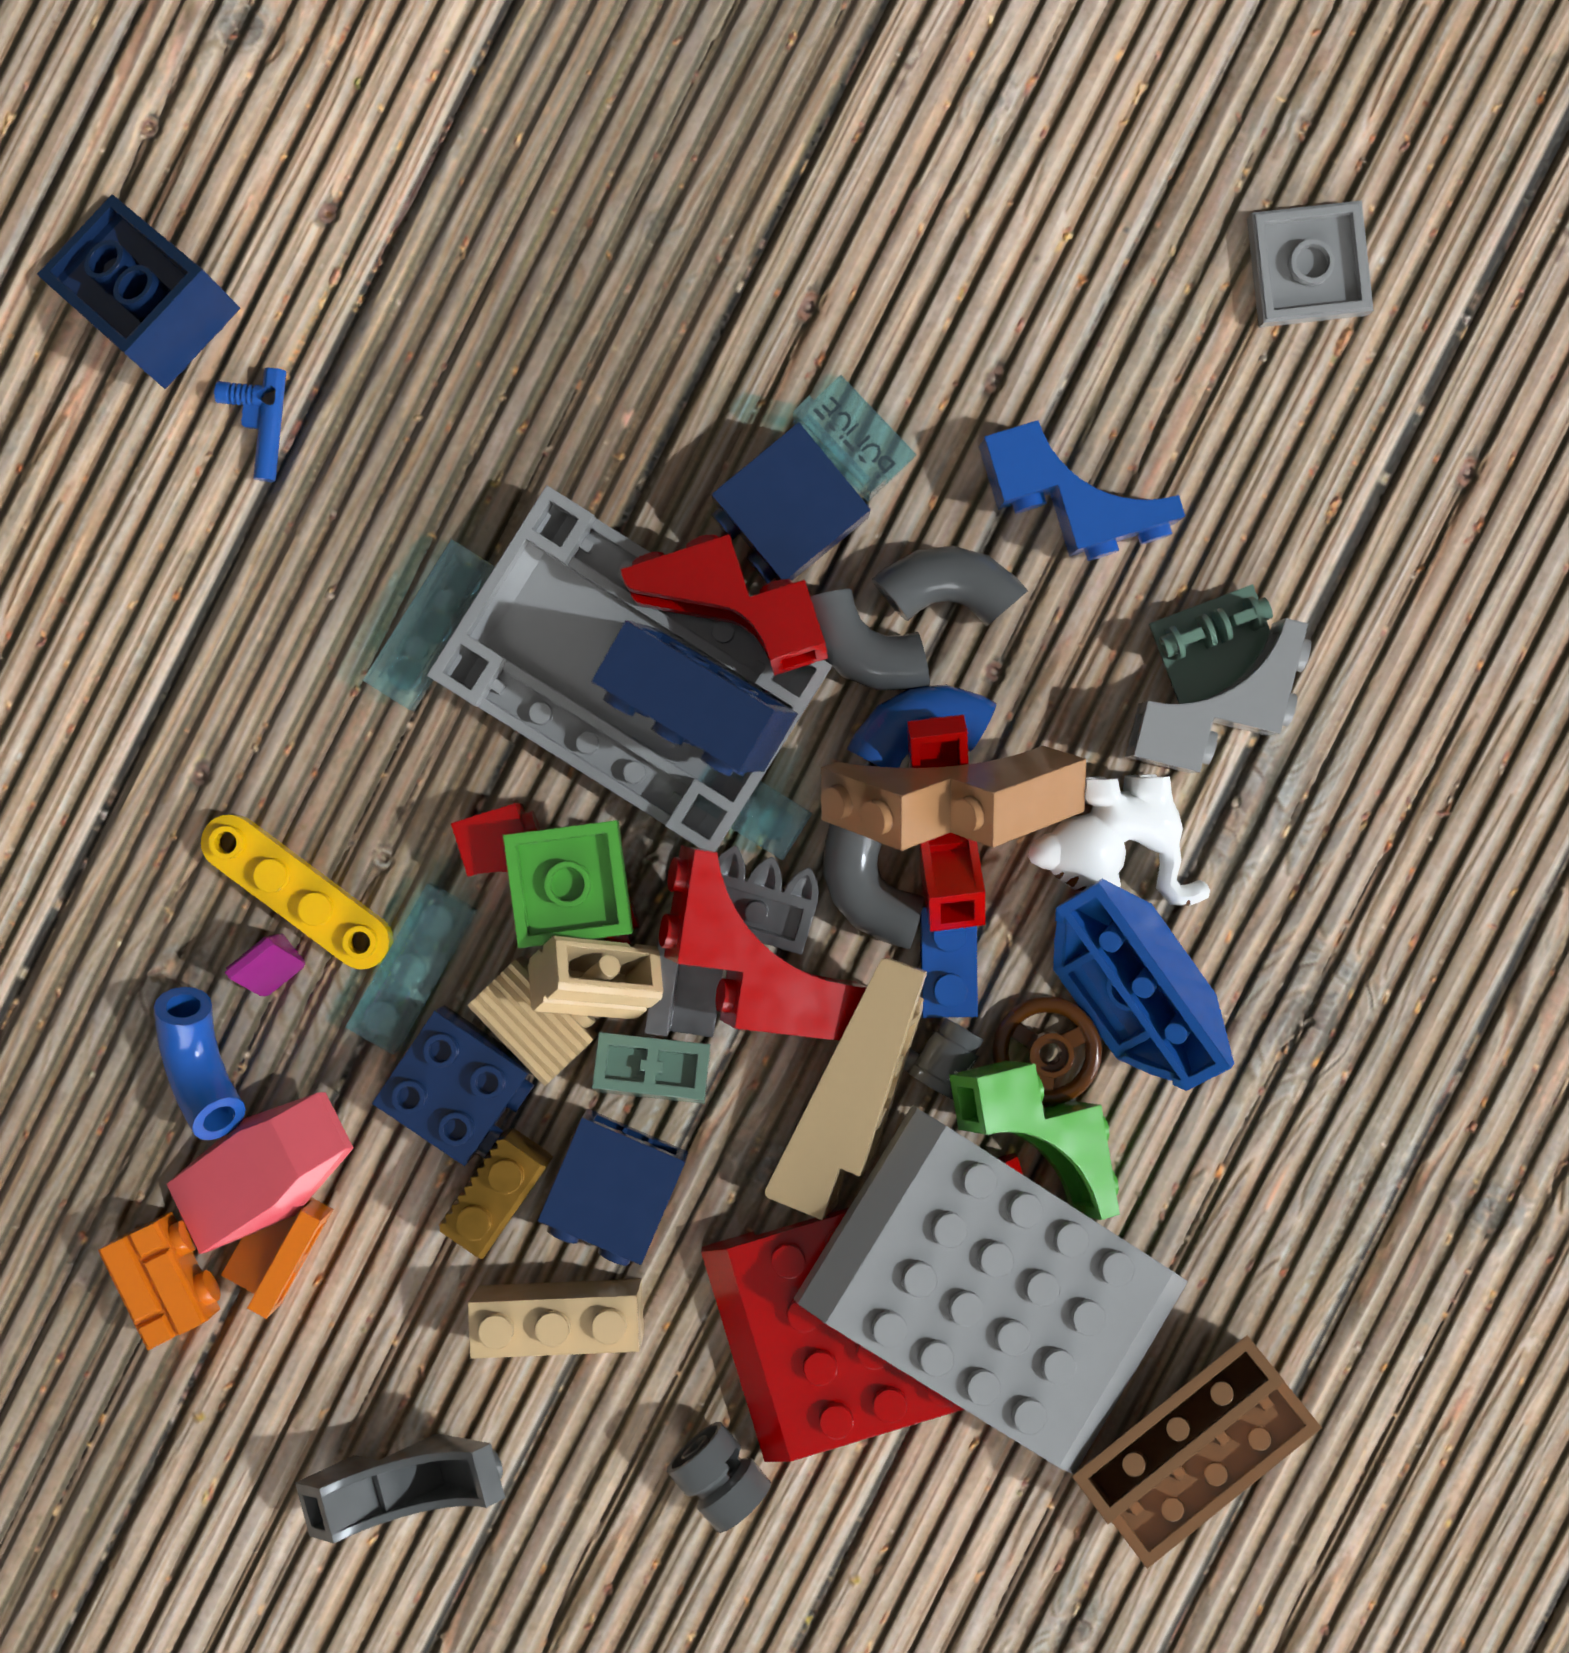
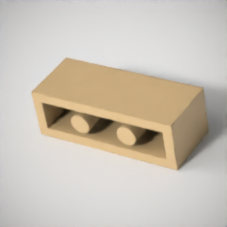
[468,1279,644,1359]

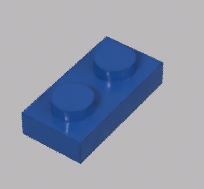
[920,906,978,1018]

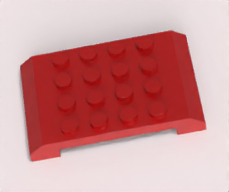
[701,1153,1023,1462]

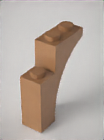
[821,746,1086,851]

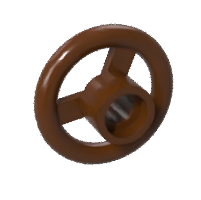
[992,996,1102,1106]

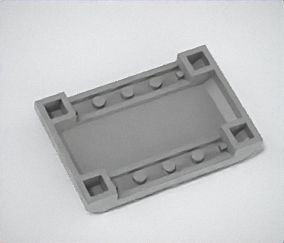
[427,485,833,852]
[793,1106,1188,1474]

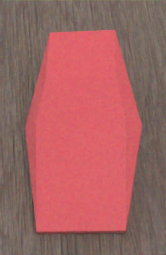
[166,1092,353,1254]

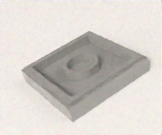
[1247,200,1374,328]

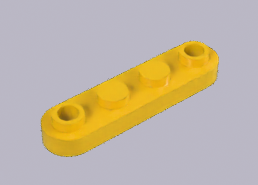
[201,815,393,969]

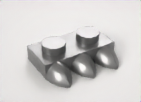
[718,846,819,955]

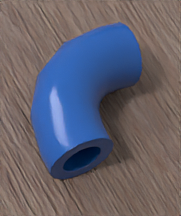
[847,684,997,768]
[154,987,246,1140]

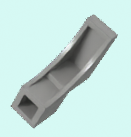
[1125,618,1311,773]

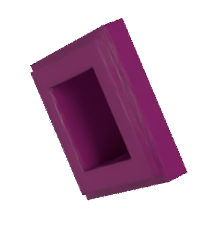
[224,933,305,997]

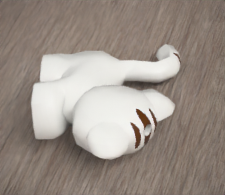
[1028,774,1210,906]

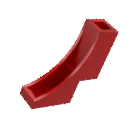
[659,846,867,1041]

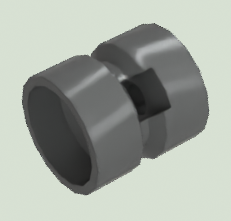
[667,1422,771,1533]

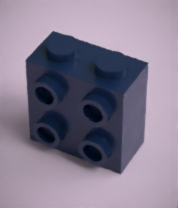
[711,422,871,584]
[372,1005,534,1166]
[538,1109,688,1266]

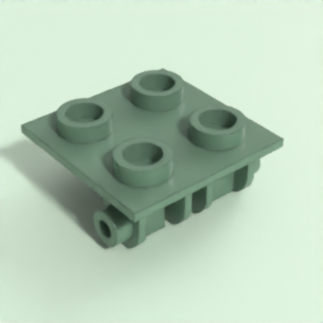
[1149,584,1273,704]

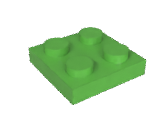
[503,820,633,949]

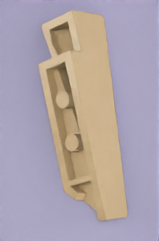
[765,958,927,1220]

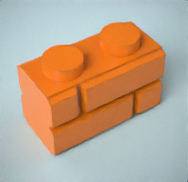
[98,1211,221,1350]

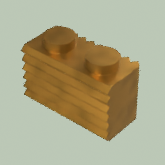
[439,1128,553,1259]

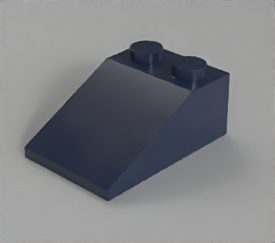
[37,194,241,389]

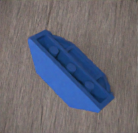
[1053,878,1234,1091]

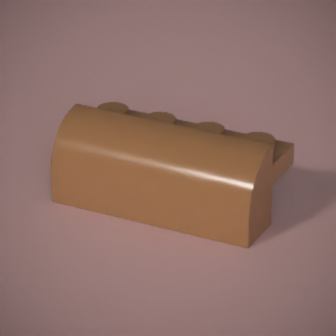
[1072,1335,1322,1569]

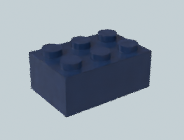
[591,620,798,776]

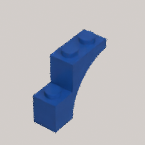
[979,420,1185,561]

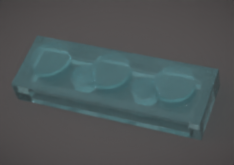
[363,539,495,711]
[345,883,478,1055]

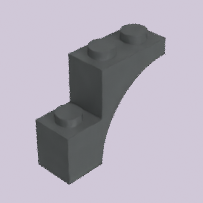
[295,1433,505,1544]

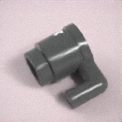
[903,1018,983,1100]

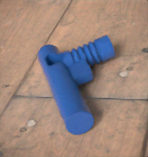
[214,367,287,482]

